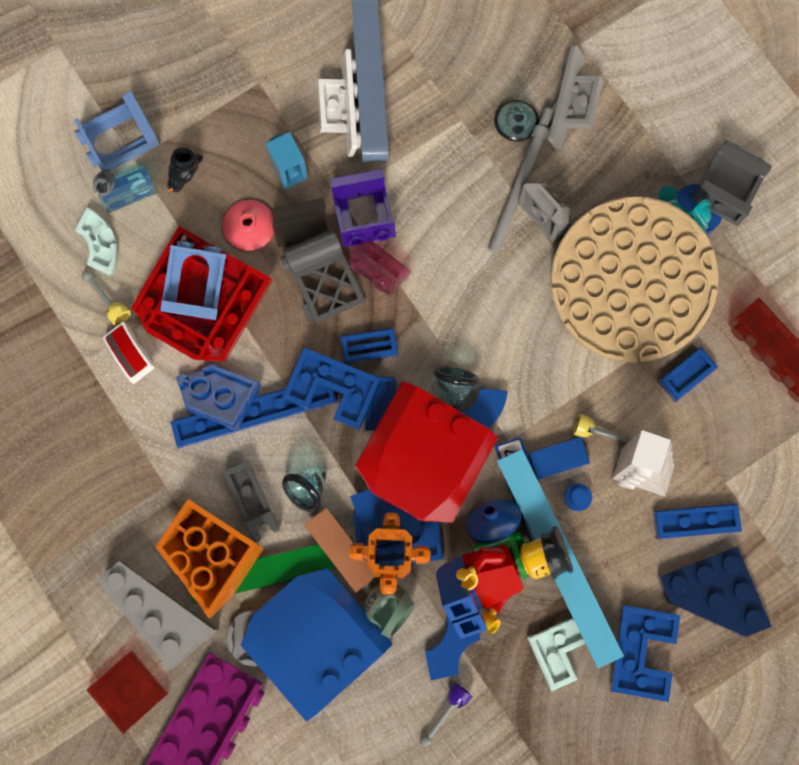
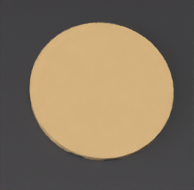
[551,197,719,362]

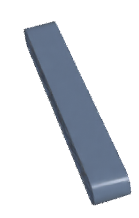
[352,0,389,163]

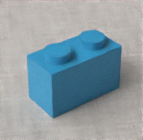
[265,132,308,190]

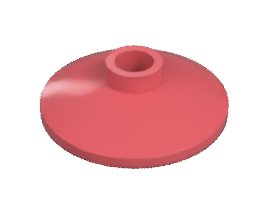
[222,200,276,251]

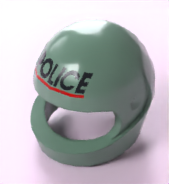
[364,584,415,638]

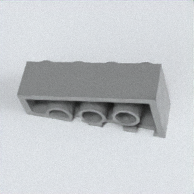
[97,561,219,669]

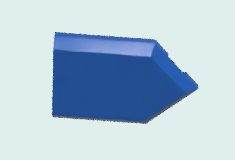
[176,364,261,430]

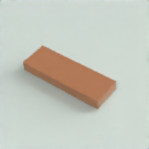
[304,508,376,593]

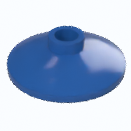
[466,500,521,543]

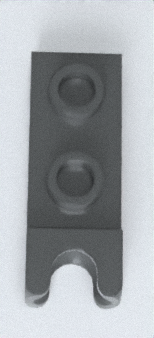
[222,460,280,542]

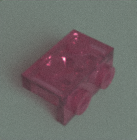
[348,241,411,296]

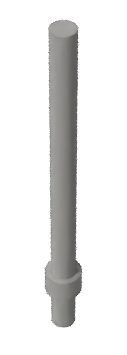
[488,108,554,254]

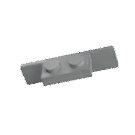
[548,45,604,151]

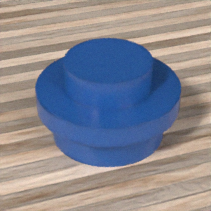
[564,483,592,512]

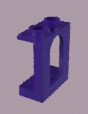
[330,169,396,247]

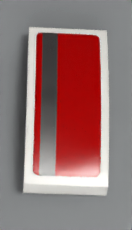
[102,322,155,384]

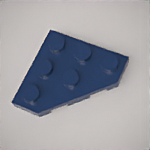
[658,546,772,637]

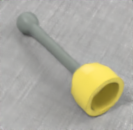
[82,271,131,326]
[573,414,634,443]

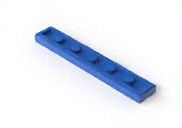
[170,385,337,449]

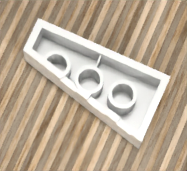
[612,430,675,497]

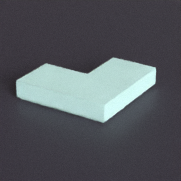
[527,617,586,691]

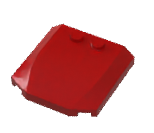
[131,226,273,362]
[354,381,498,523]

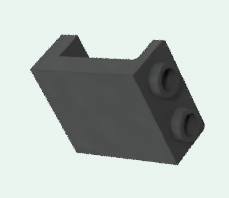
[691,140,772,227]

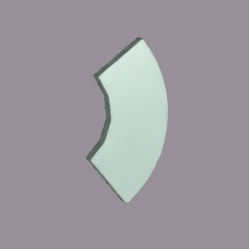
[75,207,118,277]

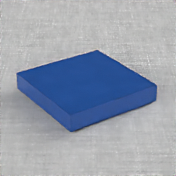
[350,490,422,548]

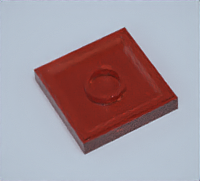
[87,651,169,734]

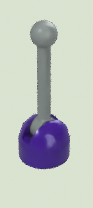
[420,682,473,747]

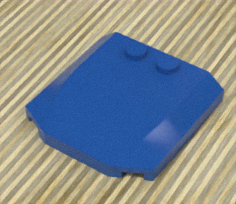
[241,568,393,722]

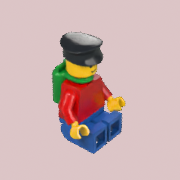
[436,526,573,639]

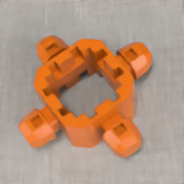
[349,513,431,595]

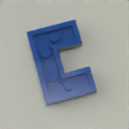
[282,348,381,431]
[610,605,680,702]

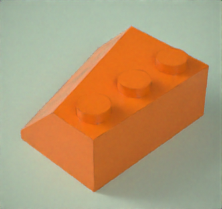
[156,499,264,619]

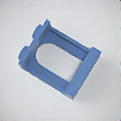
[74,91,160,170]
[160,241,226,320]

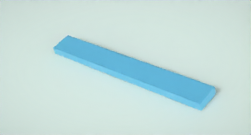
[497,449,624,669]

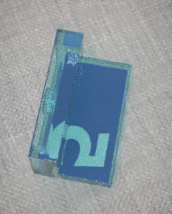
[99,164,157,214]

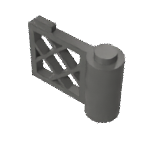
[280,229,365,324]

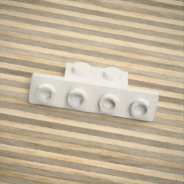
[317,49,361,157]

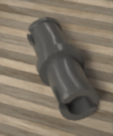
[93,170,115,197]

